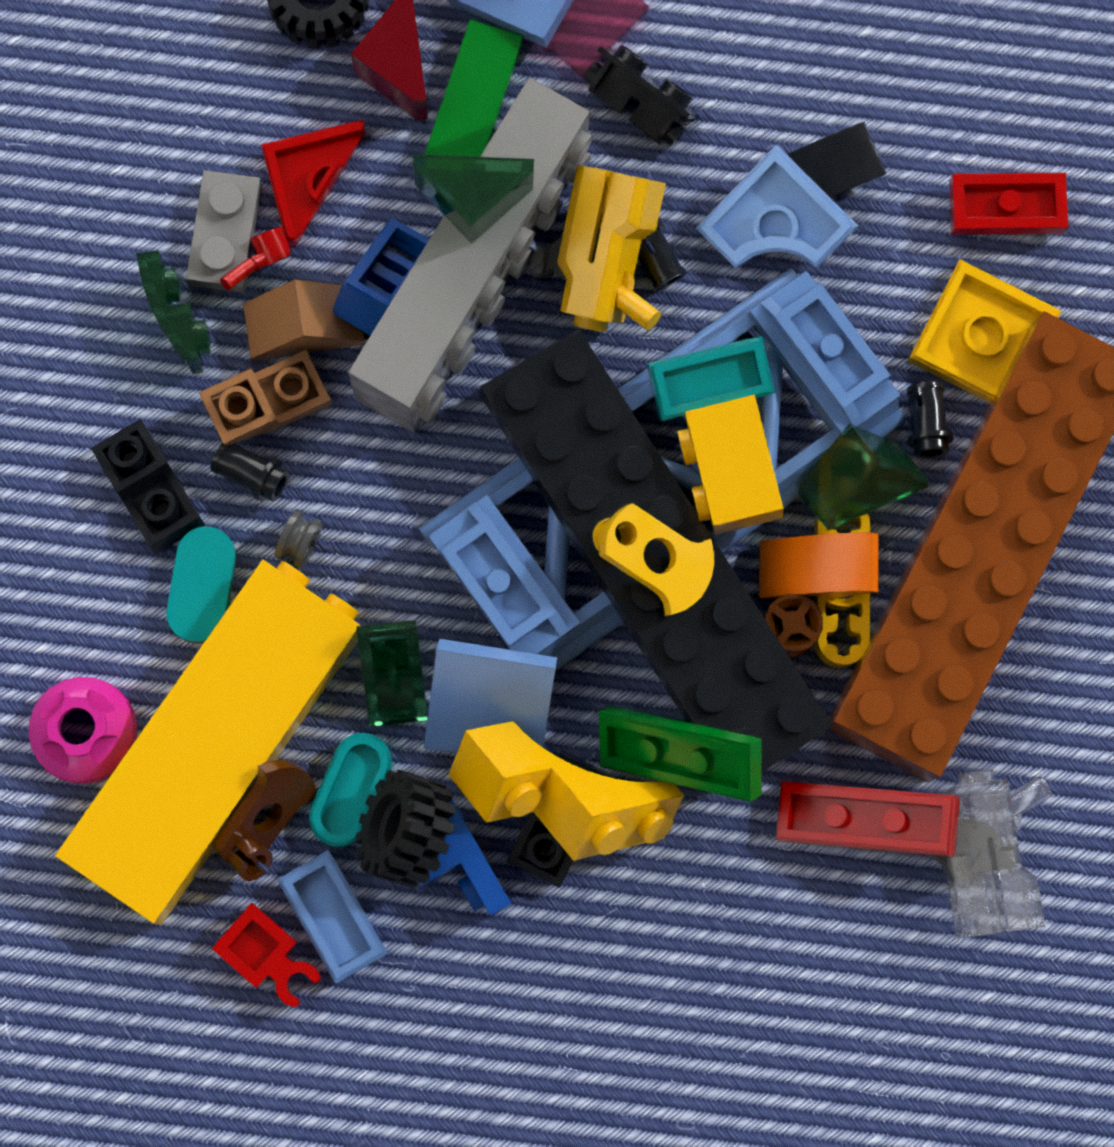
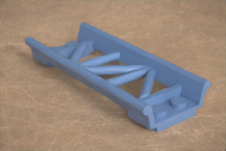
[418,268,905,671]

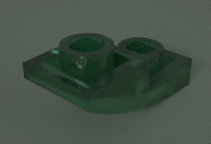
[136,250,211,374]

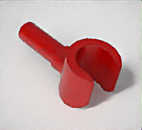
[220,227,290,290]

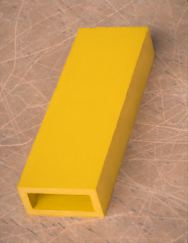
[55,559,363,925]

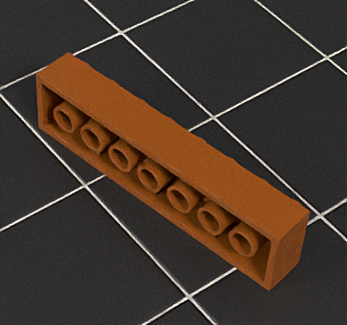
[828,311,1114,782]

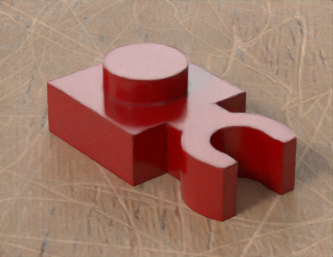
[211,903,322,1008]

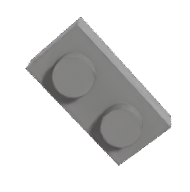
[186,170,262,293]

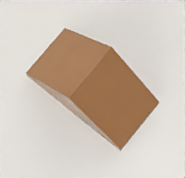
[243,279,365,361]

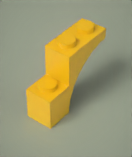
[448,721,684,861]

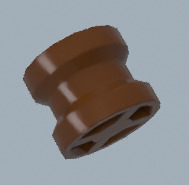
[763,594,823,659]

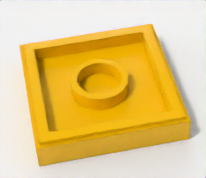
[907,259,1062,403]

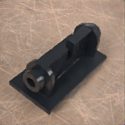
[583,45,700,147]

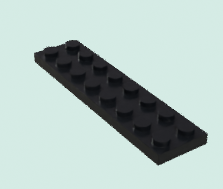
[478,329,834,771]

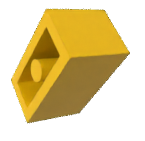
[677,394,784,535]

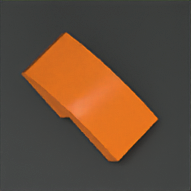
[759,532,878,601]

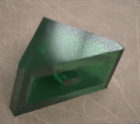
[413,154,534,244]
[798,424,929,530]
[356,620,428,727]

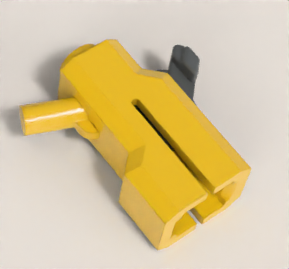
[530,165,666,332]

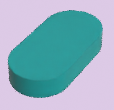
[166,526,237,644]
[309,733,393,848]

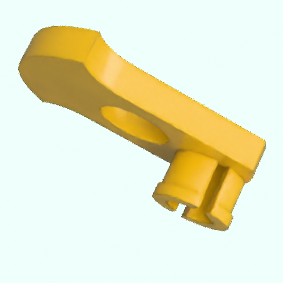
[593,503,714,616]

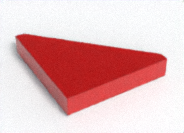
[261,119,366,248]

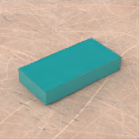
[646,336,775,421]

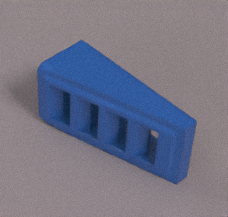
[333,217,429,335]

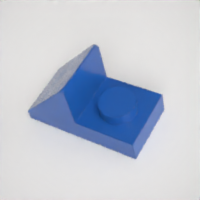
[418,800,511,917]

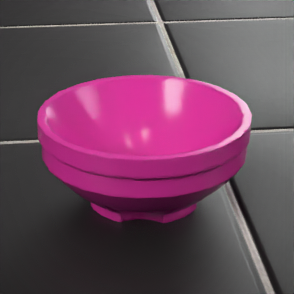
[29,677,138,784]

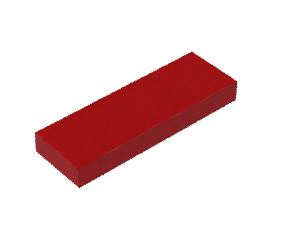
[776,781,960,858]

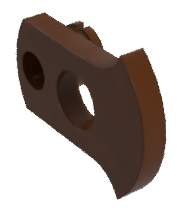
[212,760,316,881]

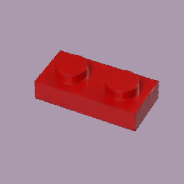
[949,173,1069,235]

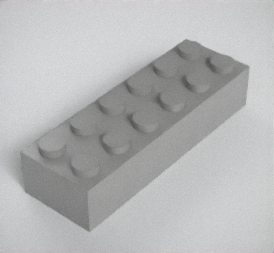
[348,77,593,433]

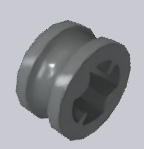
[274,509,324,569]

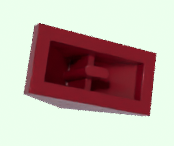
[351,0,428,120]

